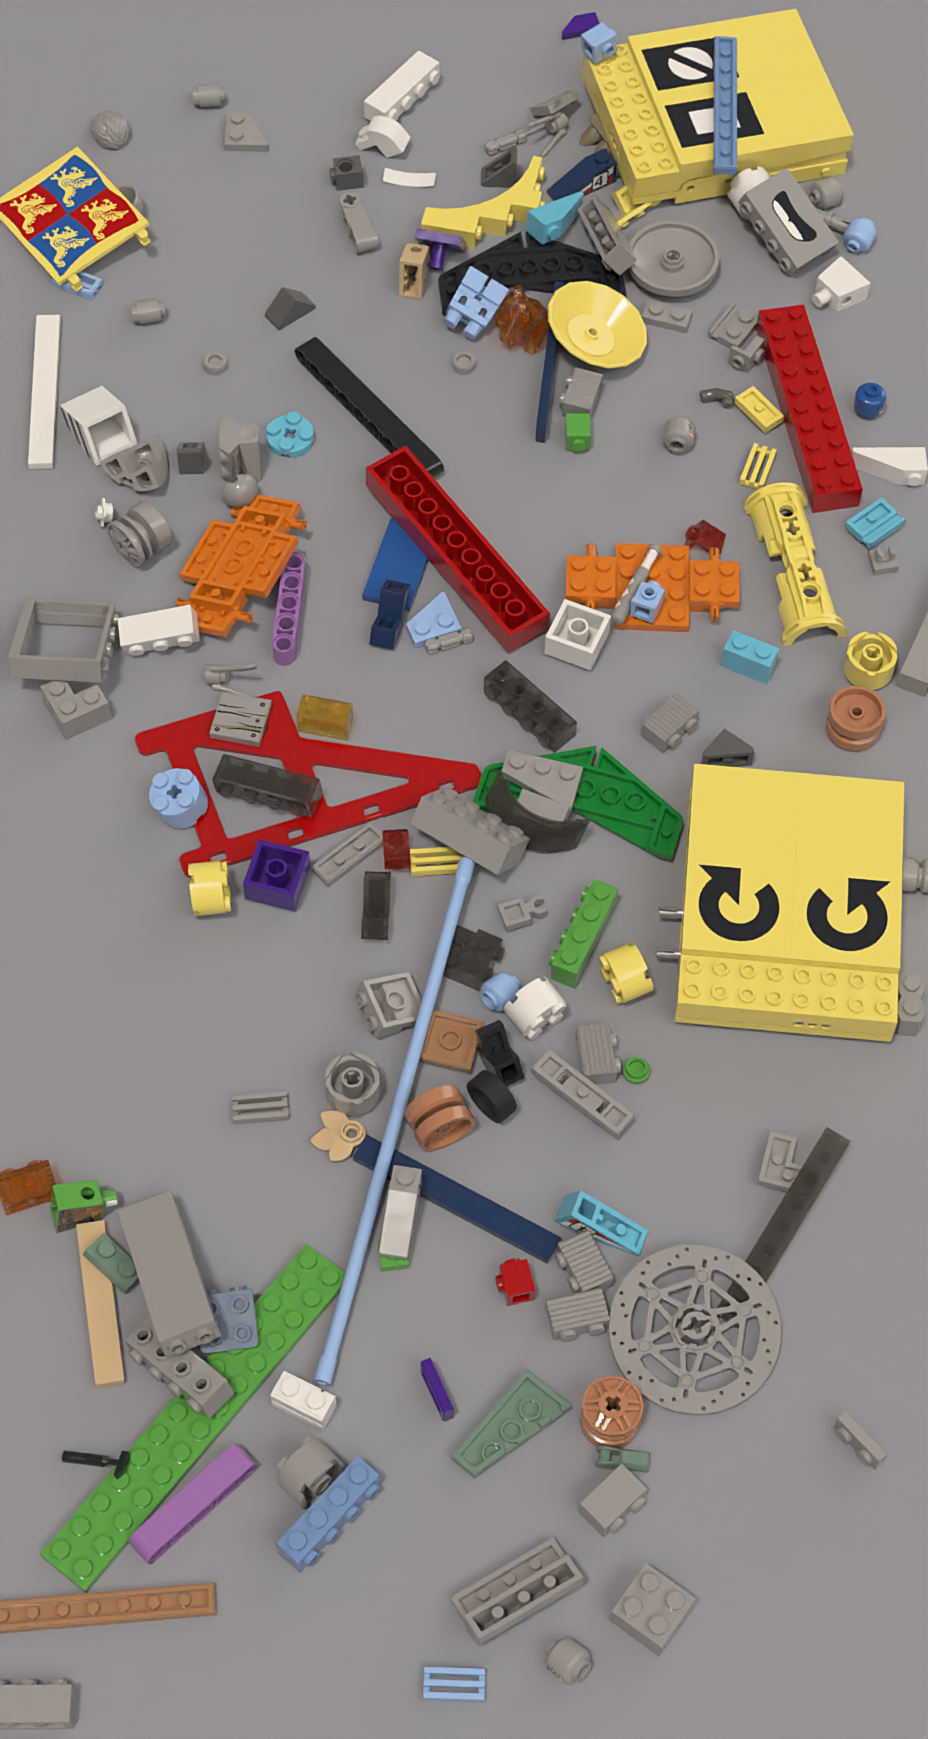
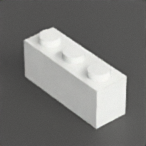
[118,605,200,656]

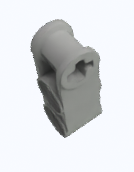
[339,192,379,254]

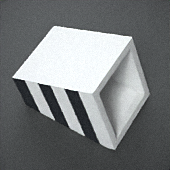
[60,386,138,466]

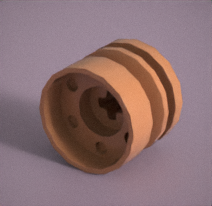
[580,1375,644,1449]

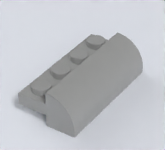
[450,1537,584,1646]

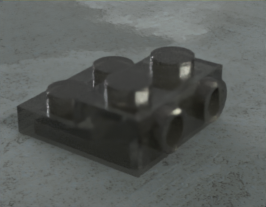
[443,925,505,992]

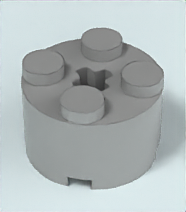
[325,1053,381,1118]
[276,1436,345,1509]

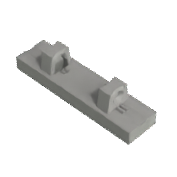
[531,1049,635,1138]

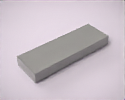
[311,821,388,887]

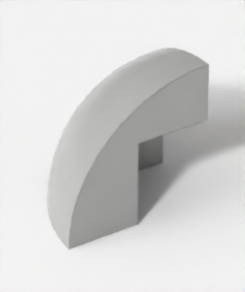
[100,434,168,491]

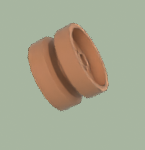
[825,685,886,752]
[404,1085,475,1151]

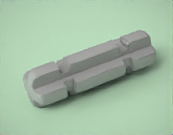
[485,129,526,155]
[425,627,473,654]

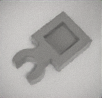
[497,896,547,931]

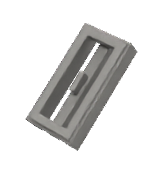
[232,1091,289,1124]

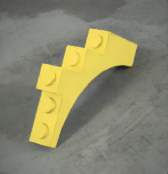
[421,156,545,249]

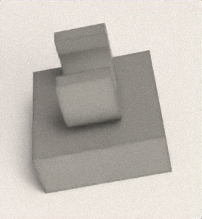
[868,546,899,576]

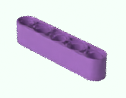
[272,552,306,666]
[128,1443,258,1564]

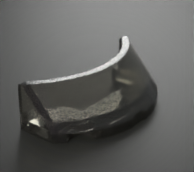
[485,771,591,854]

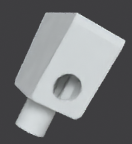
[812,256,871,311]

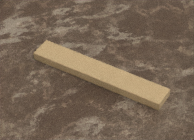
[76,1220,125,1388]

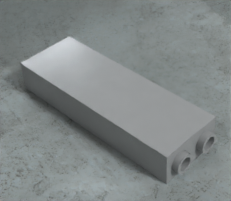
[118,1190,221,1358]

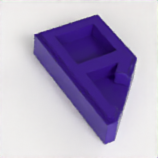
[562,12,600,40]

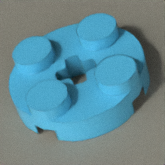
[266,412,314,458]

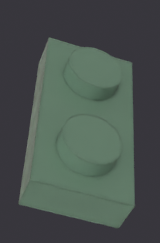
[83,1233,139,1293]

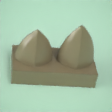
[579,113,612,155]

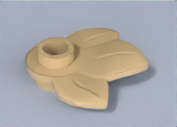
[310,1111,366,1162]

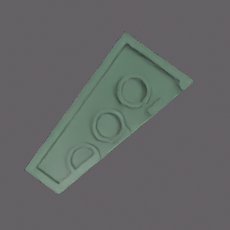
[452,1370,571,1478]

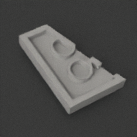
[502,750,583,815]

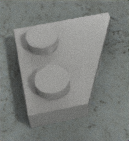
[530,90,579,118]

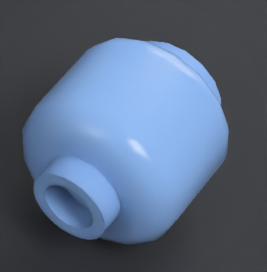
[843,218,877,253]
[480,972,521,1012]

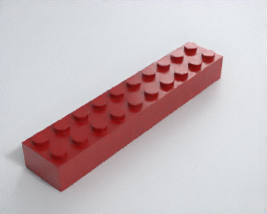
[756,304,863,513]
[366,445,550,653]

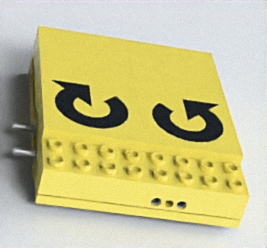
[655,764,904,1042]

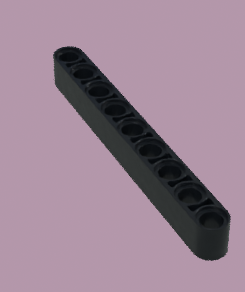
[294,337,444,478]

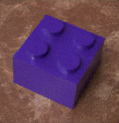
[243,839,310,911]

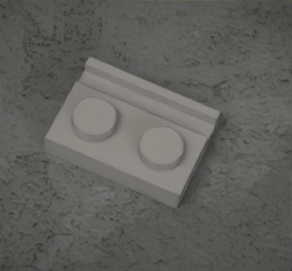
[708,302,758,348]

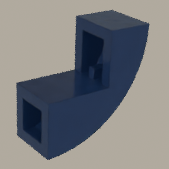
[369,579,411,649]

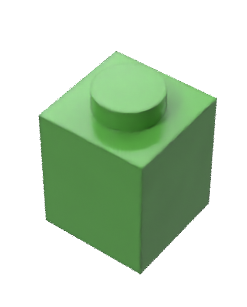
[565,413,591,452]

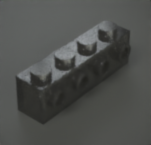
[484,660,577,753]
[212,754,323,817]

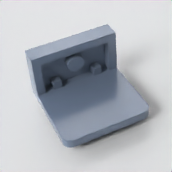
[200,1286,258,1354]

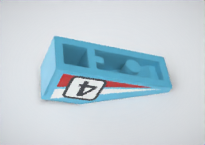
[555,1190,648,1256]

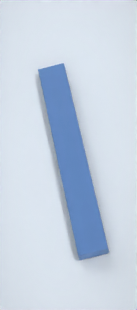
[713,36,737,175]

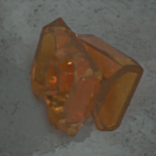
[496,284,550,355]

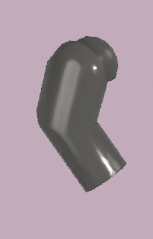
[700,388,734,407]

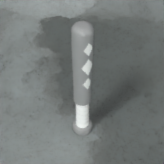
[611,543,662,624]

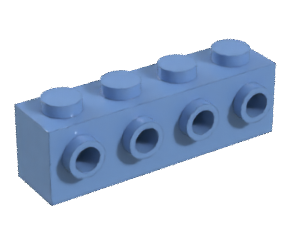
[276,1456,380,1573]

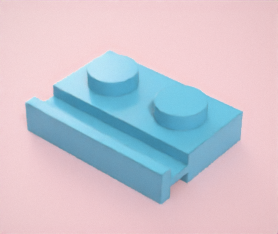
[845,497,906,549]

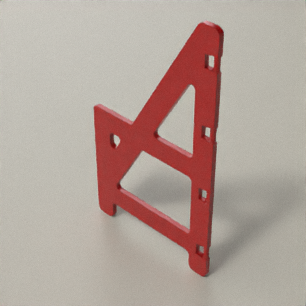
[135,691,482,878]

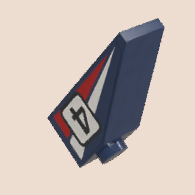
[547,148,617,201]

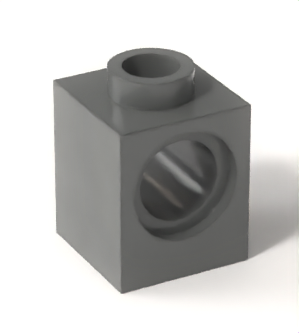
[329,155,363,191]

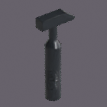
[62,1450,131,1480]

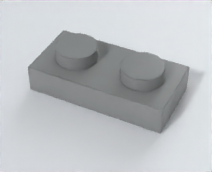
[642,300,692,333]
[834,1411,887,1470]

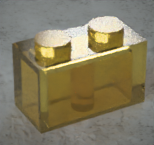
[297,694,353,741]

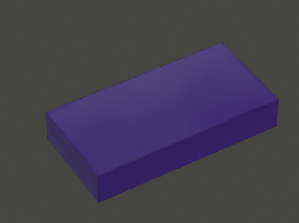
[420,1358,454,1422]

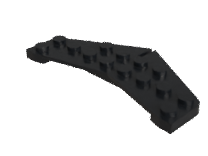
[438,231,626,314]

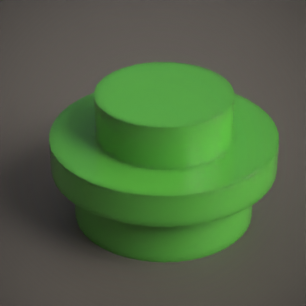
[623,1057,650,1084]

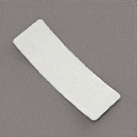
[383,168,436,187]

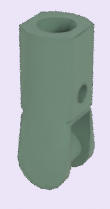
[595,1445,649,1472]

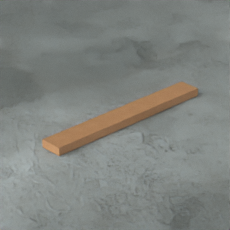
[0,1583,216,1634]

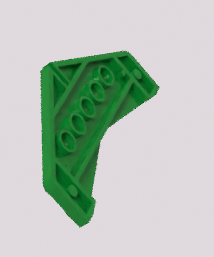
[473,746,683,861]

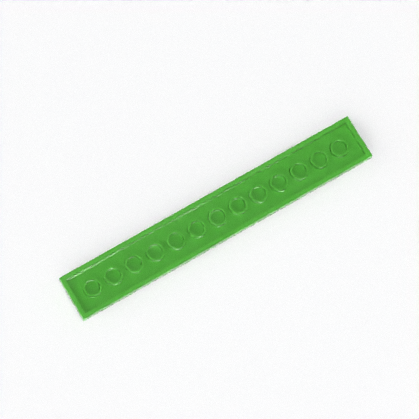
[40,1244,345,1593]

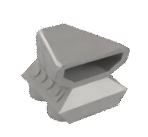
[219,415,261,483]

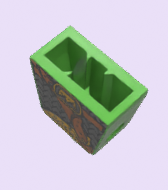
[50,1180,117,1233]

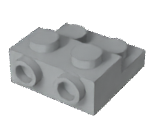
[354,971,422,1038]

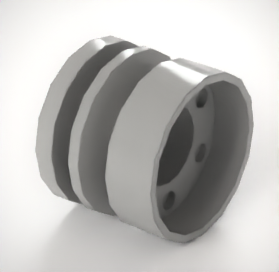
[107,501,173,567]

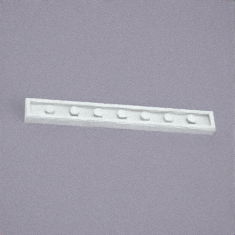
[28,315,61,469]

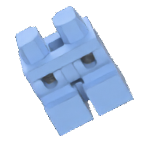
[444,266,509,340]

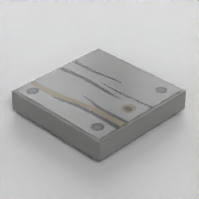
[209,691,272,747]

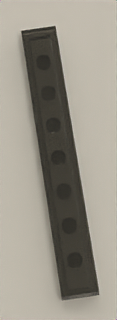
[717,1127,851,1329]

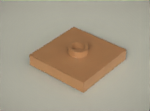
[419,1010,484,1074]

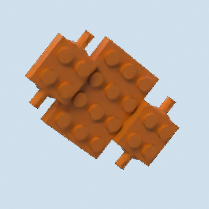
[176,494,307,638]
[565,543,740,632]

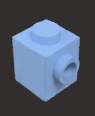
[581,22,617,64]

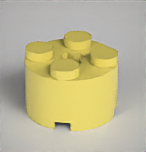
[843,632,897,690]
[188,860,231,917]
[598,941,654,1005]

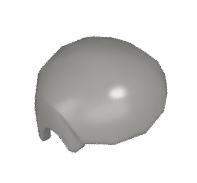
[222,473,258,508]

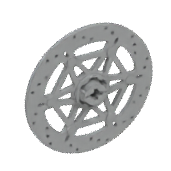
[609,1245,781,1415]

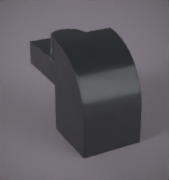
[475,1020,524,1086]

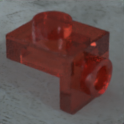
[684,520,726,554]
[382,829,411,870]

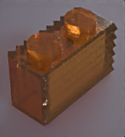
[0,1160,56,1216]

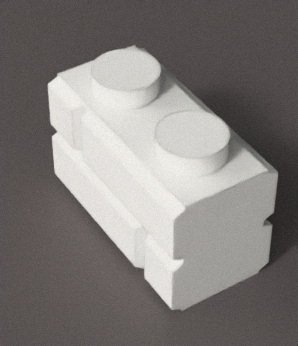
[270,1371,337,1431]

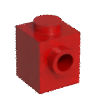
[495,1258,535,1306]

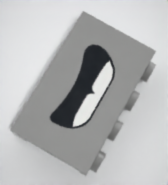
[738,168,839,277]

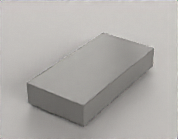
[513,789,571,832]

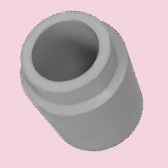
[193,83,225,108]
[130,298,166,324]

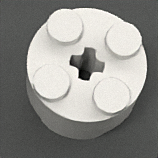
[727,167,770,220]
[504,977,567,1040]

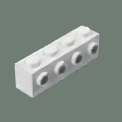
[364,50,440,121]

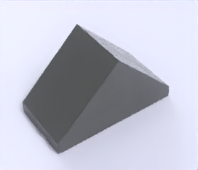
[481,146,517,188]
[265,287,316,331]
[177,442,204,475]
[701,728,754,767]

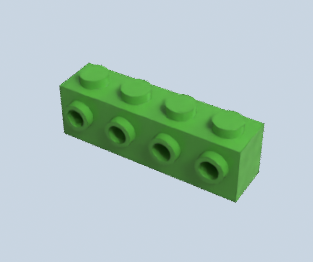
[548,879,619,989]

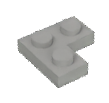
[757,1131,819,1199]

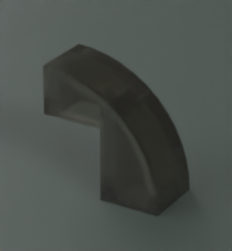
[361,871,391,940]

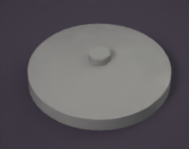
[628,220,719,297]

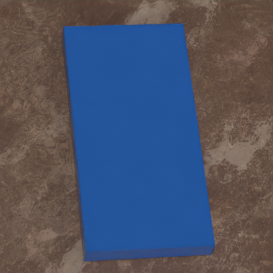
[362,518,428,612]

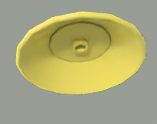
[548,281,647,369]

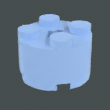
[149,768,208,829]

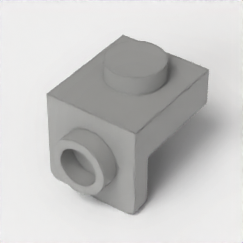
[728,336,765,373]

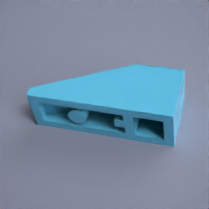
[525,191,584,244]

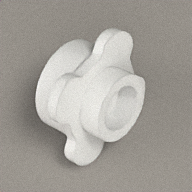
[95,498,113,527]

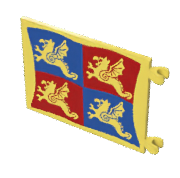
[0,147,151,292]

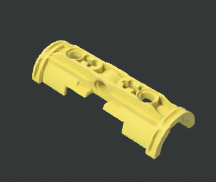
[744,482,847,646]

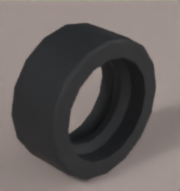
[466,1070,517,1123]

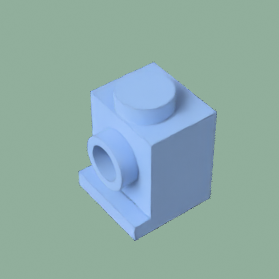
[630,581,665,623]

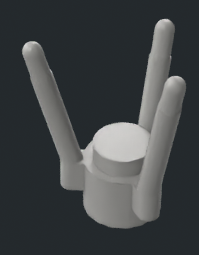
[525,111,568,157]
[205,663,255,697]

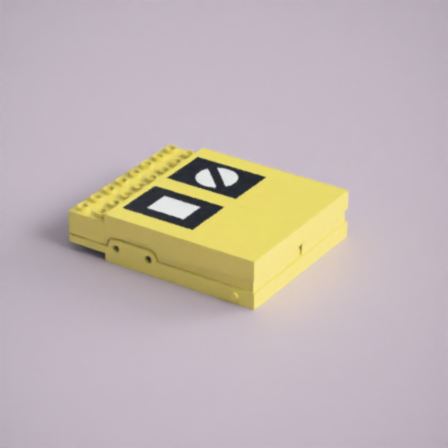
[582,9,854,205]

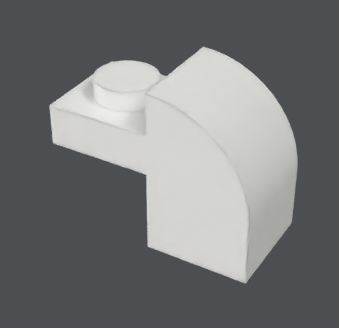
[355,116,411,158]

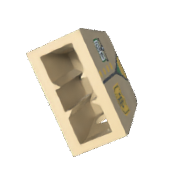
[399,243,429,299]

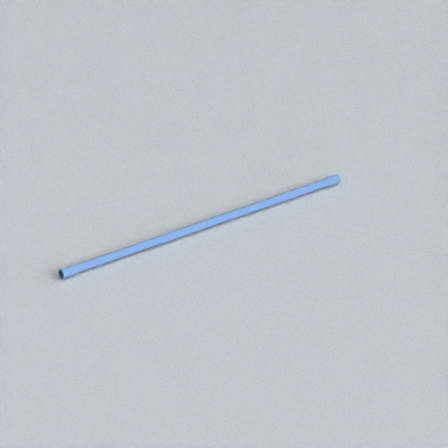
[313,857,475,1386]

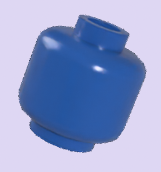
[854,383,886,418]

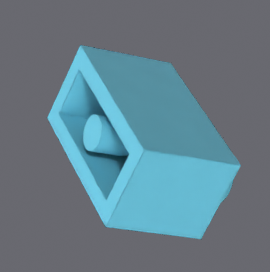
[721,630,779,684]

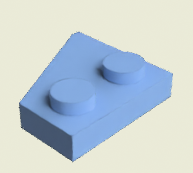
[406,592,462,649]

